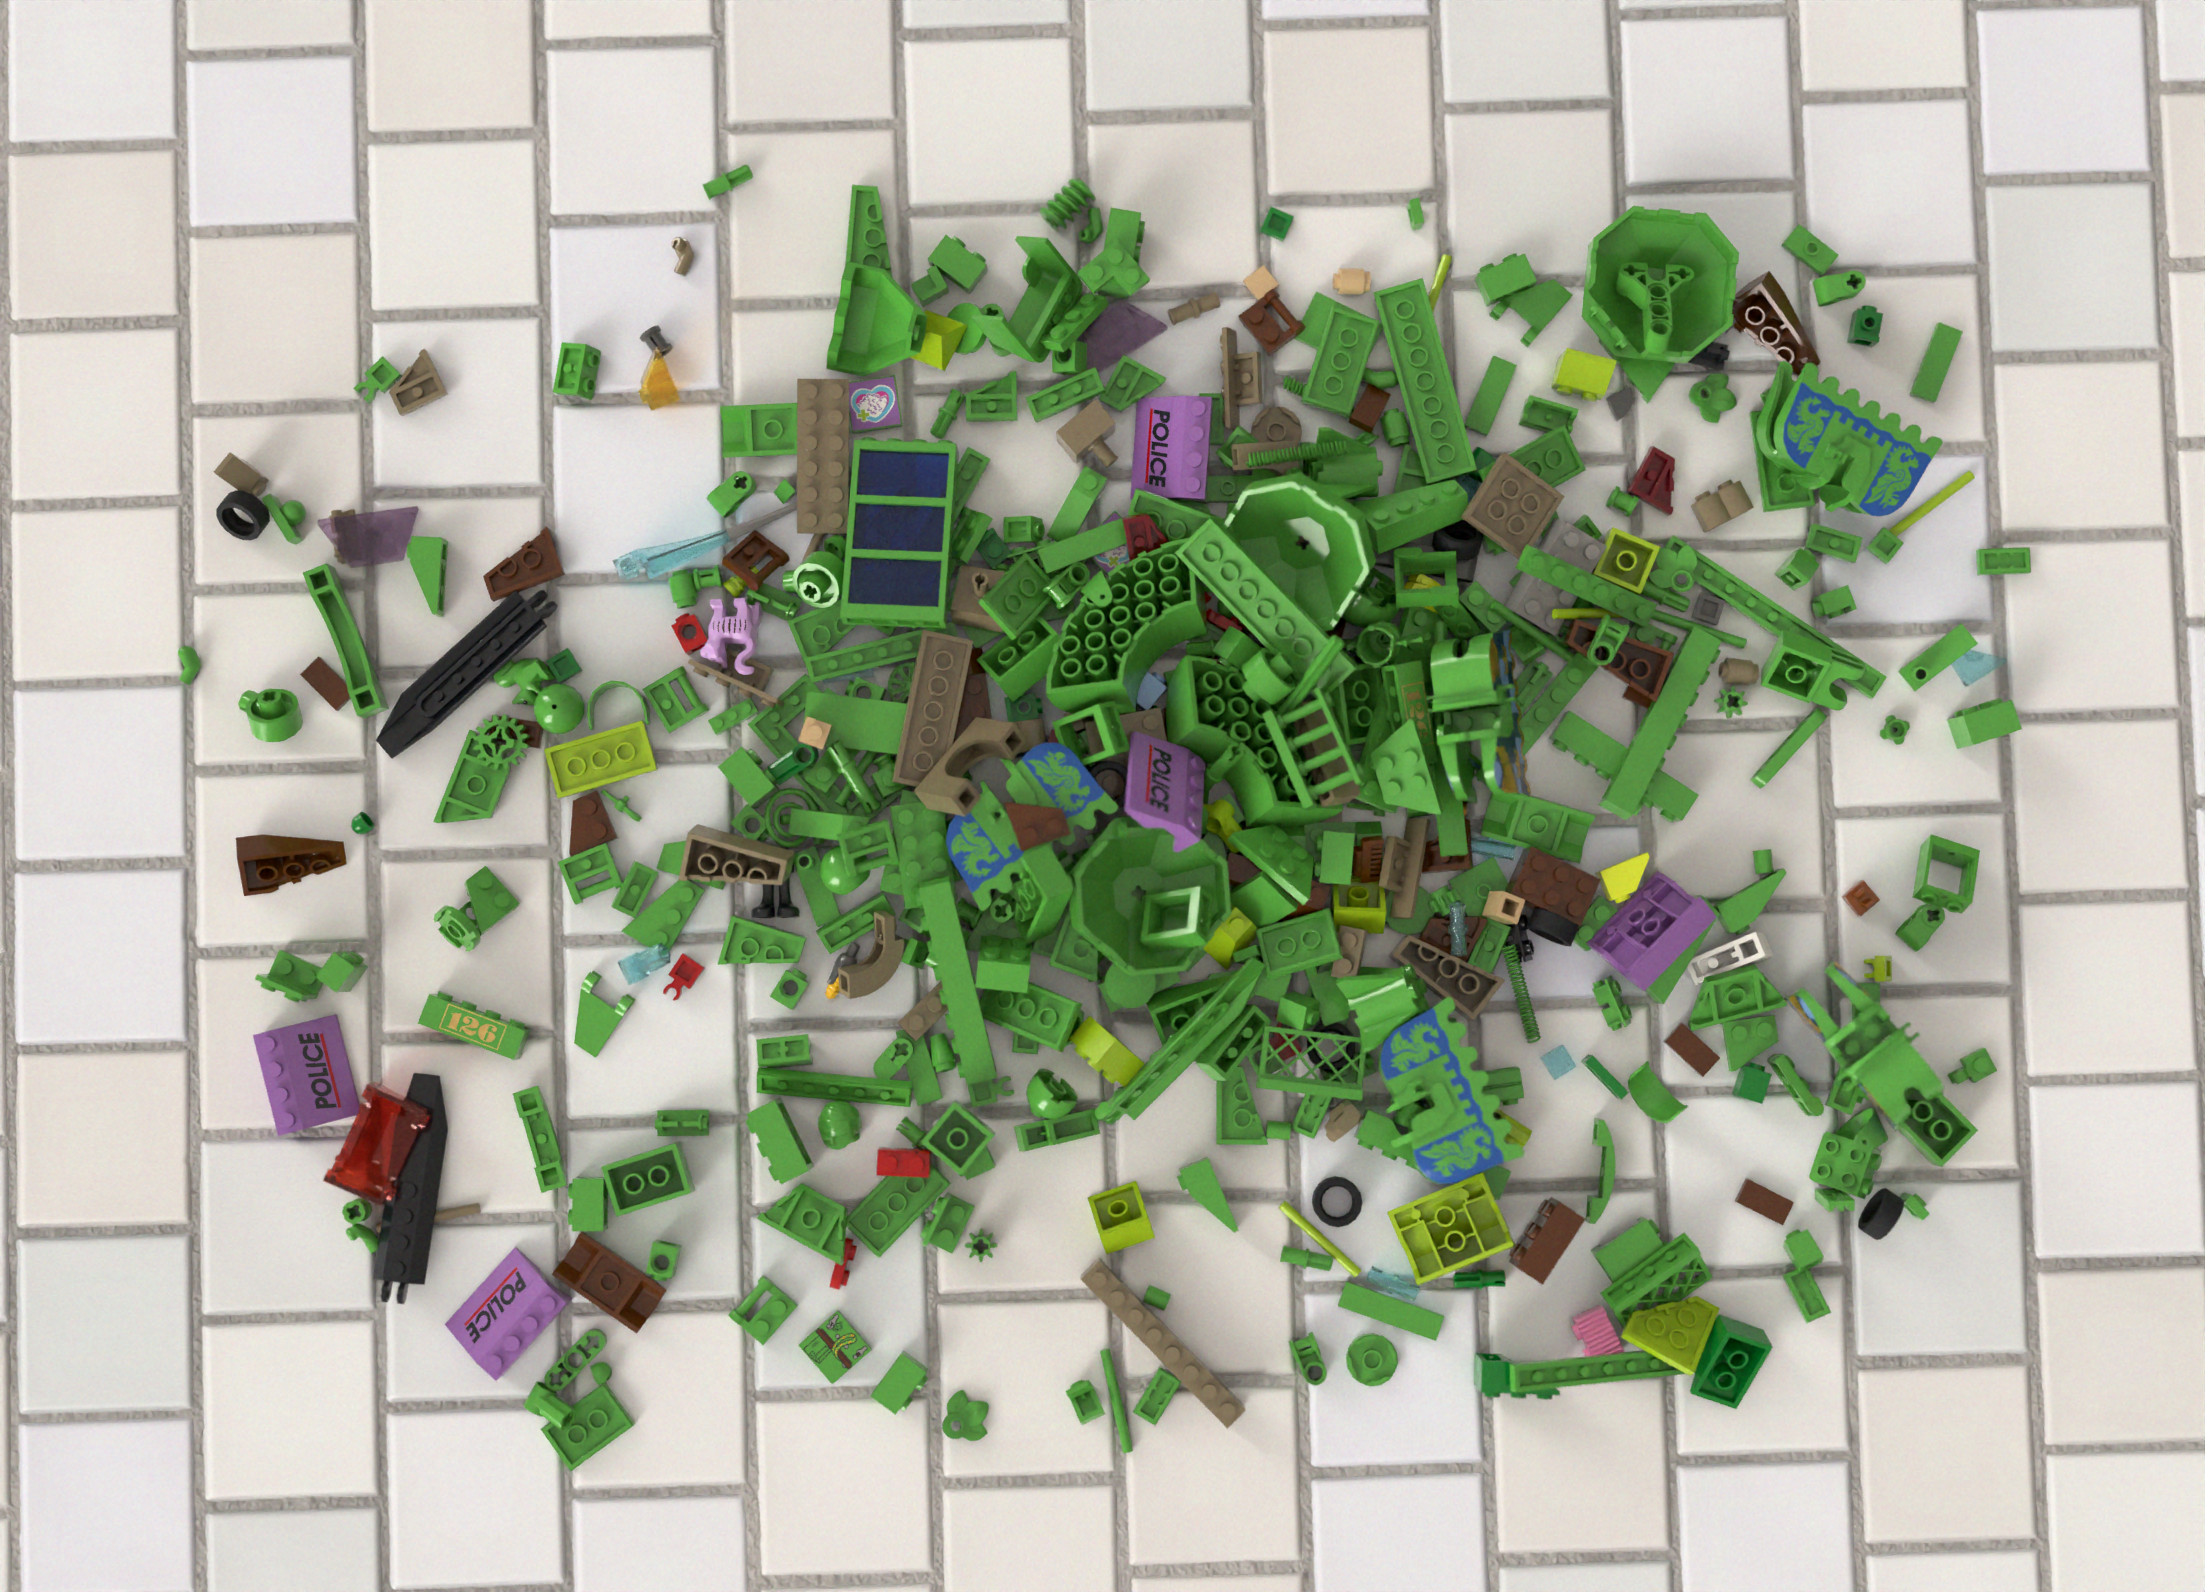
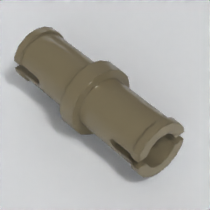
[1168,291,1220,325]

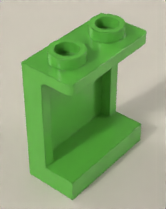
[1591,1217,1668,1284]

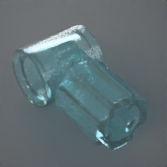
[617,943,671,985]

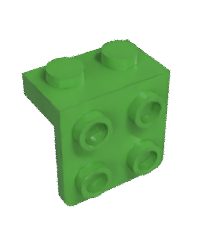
[1809,1132,1882,1199]

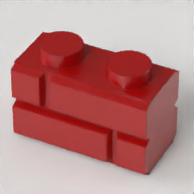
[877,1147,932,1178]

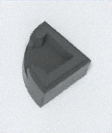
[1606,387,1633,422]

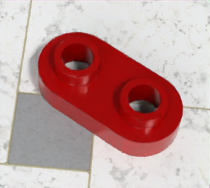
[829,1237,857,1290]

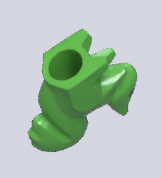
[493,657,555,706]

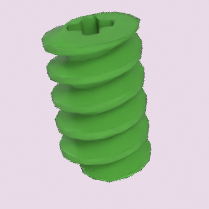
[1039,177,1096,232]

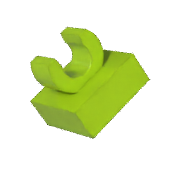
[1864,956,1892,982]

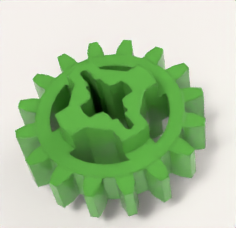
[473,714,530,770]

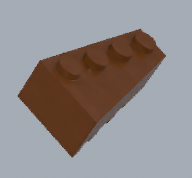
[1563,619,1674,702]

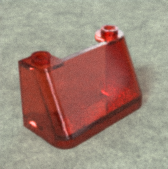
[323,1082,430,1206]

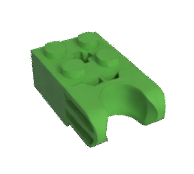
[1761,629,1866,711]

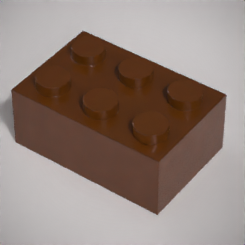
[1505,846,1601,927]
[1509,1197,1585,1285]

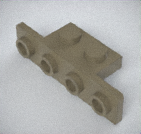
[1220,327,1263,431]
[688,648,785,708]
[1379,818,1430,919]

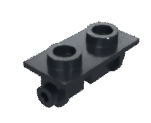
[1688,342,1730,370]
[1501,912,1534,963]

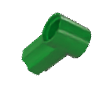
[767,743,819,785]

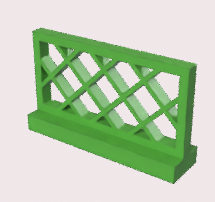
[1256,1026,1366,1101]
[1600,1233,1713,1330]

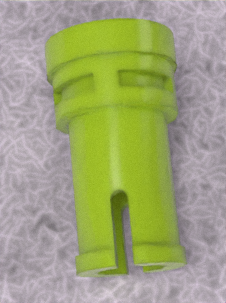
[722,567,759,598]

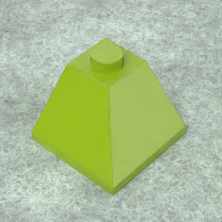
[1203,904,1258,970]

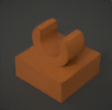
[1842,880,1880,916]

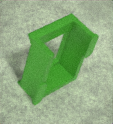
[1394,547,1459,610]

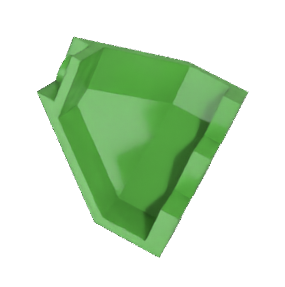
[826,261,928,377]

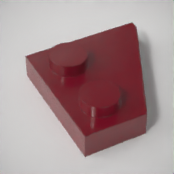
[1627,446,1675,515]
[1122,513,1169,561]

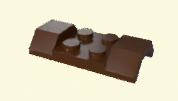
[953,648,992,744]
[551,1231,667,1333]

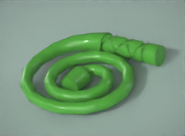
[764,788,825,848]

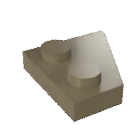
[389,349,448,416]

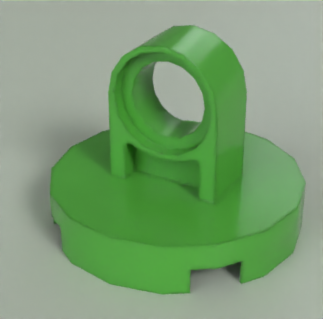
[434,901,481,952]

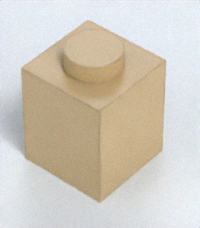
[798,716,832,750]
[1482,891,1525,924]

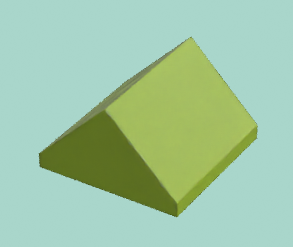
[909,310,968,371]

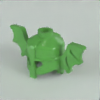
[1343,620,1431,668]

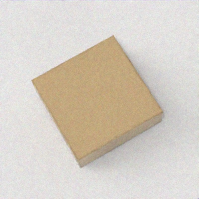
[1243,265,1279,301]

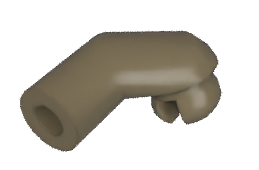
[671,237,694,276]

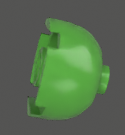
[1026,1068,1078,1119]

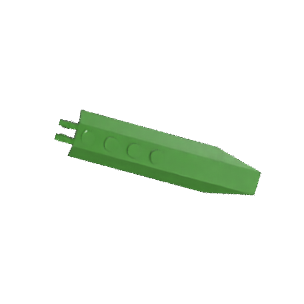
[1094,957,1265,1125]

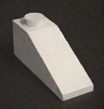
[1687,932,1774,985]

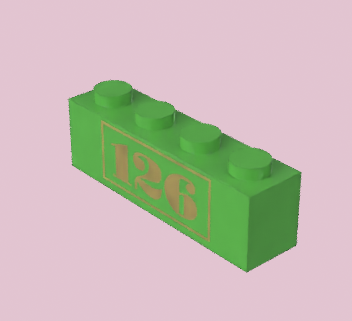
[1381,660,1438,764]
[418,991,531,1060]

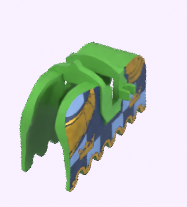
[1426,629,1531,804]
[1784,961,1944,1131]

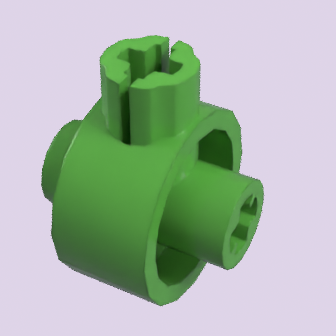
[782,551,844,608]
[1242,648,1296,705]
[238,689,303,742]

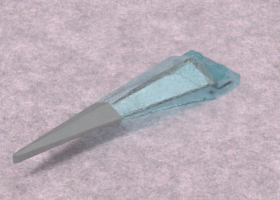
[613,502,797,580]

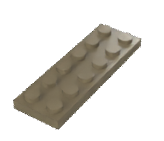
[797,379,849,534]
[892,630,973,787]

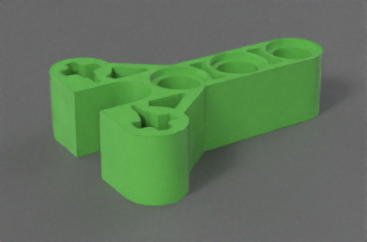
[1615,262,1694,354]

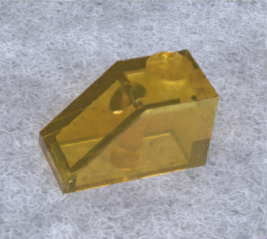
[638,347,680,411]

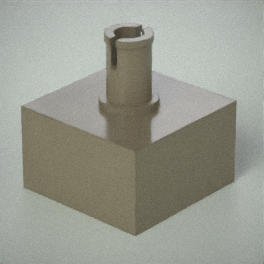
[1056,399,1118,468]
[951,565,1005,632]

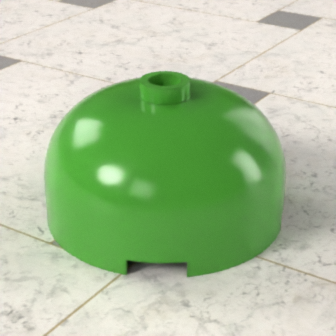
[1341,567,1400,628]

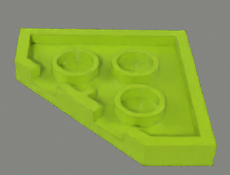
[1621,1296,1720,1376]

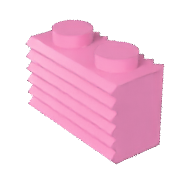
[1571,1305,1625,1356]

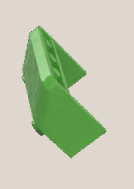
[971,236,1082,363]

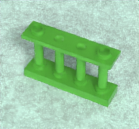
[1262,687,1366,811]

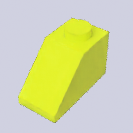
[1596,852,1650,904]

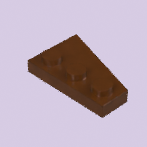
[483,526,565,602]

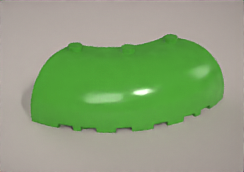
[1046,538,1208,717]
[1166,655,1343,828]

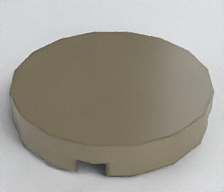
[1251,407,1302,444]

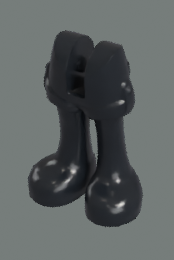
[751,847,800,918]

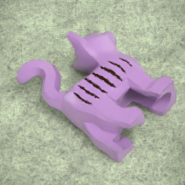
[700,598,762,675]

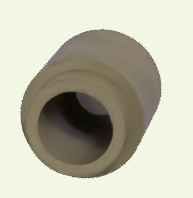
[1718,658,1759,686]

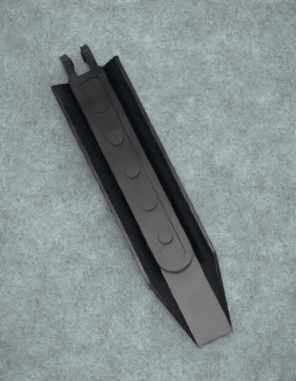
[376,590,558,759]
[373,1073,448,1304]

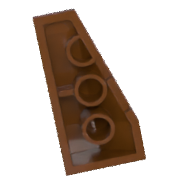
[1732,271,1821,376]
[236,834,347,896]
[1226,852,1330,923]

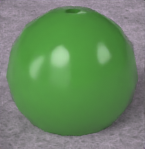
[534,684,584,734]
[819,845,870,895]

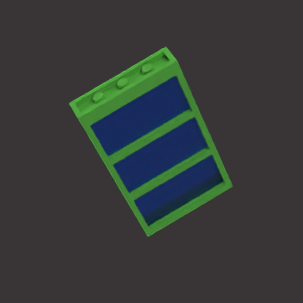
[840,437,959,628]

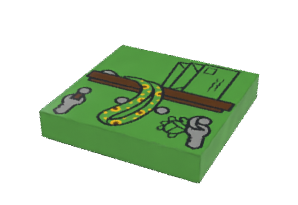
[799,1310,872,1384]

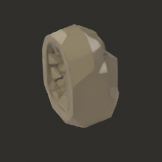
[1325,1099,1364,1142]

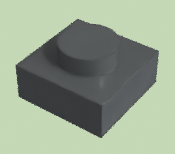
[1691,592,1725,626]

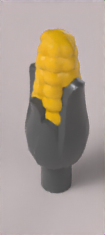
[825,942,861,999]

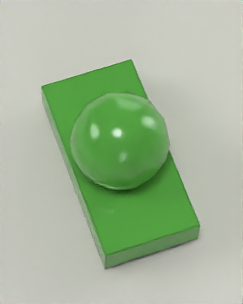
[262,493,306,545]

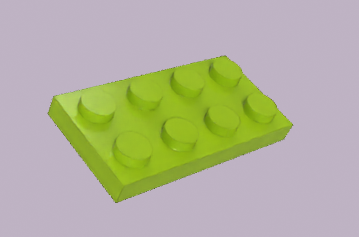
[544,720,658,799]

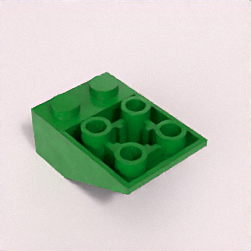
[1474,1353,1560,1399]

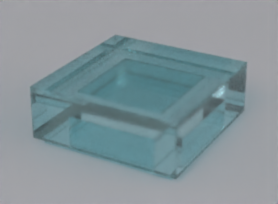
[1540,1044,1577,1080]

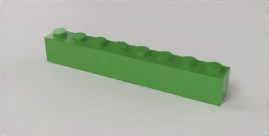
[1599,626,1721,820]
[915,876,997,1085]

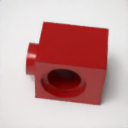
[671,613,709,655]

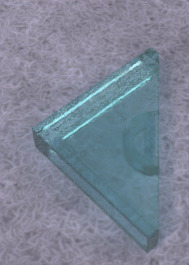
[1951,650,2008,687]

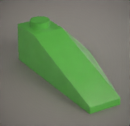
[1146,975,1254,1046]

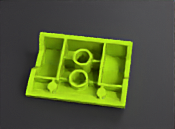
[1387,1172,1516,1285]

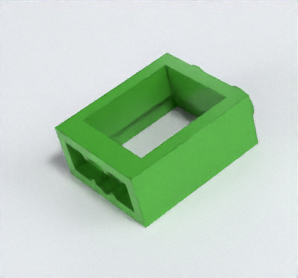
[1052,701,1130,767]
[1912,834,1980,914]
[1140,886,1213,953]

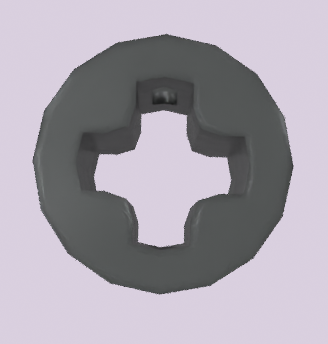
[640,326,673,360]

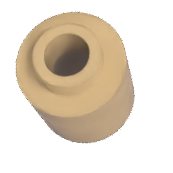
[1333,268,1371,294]

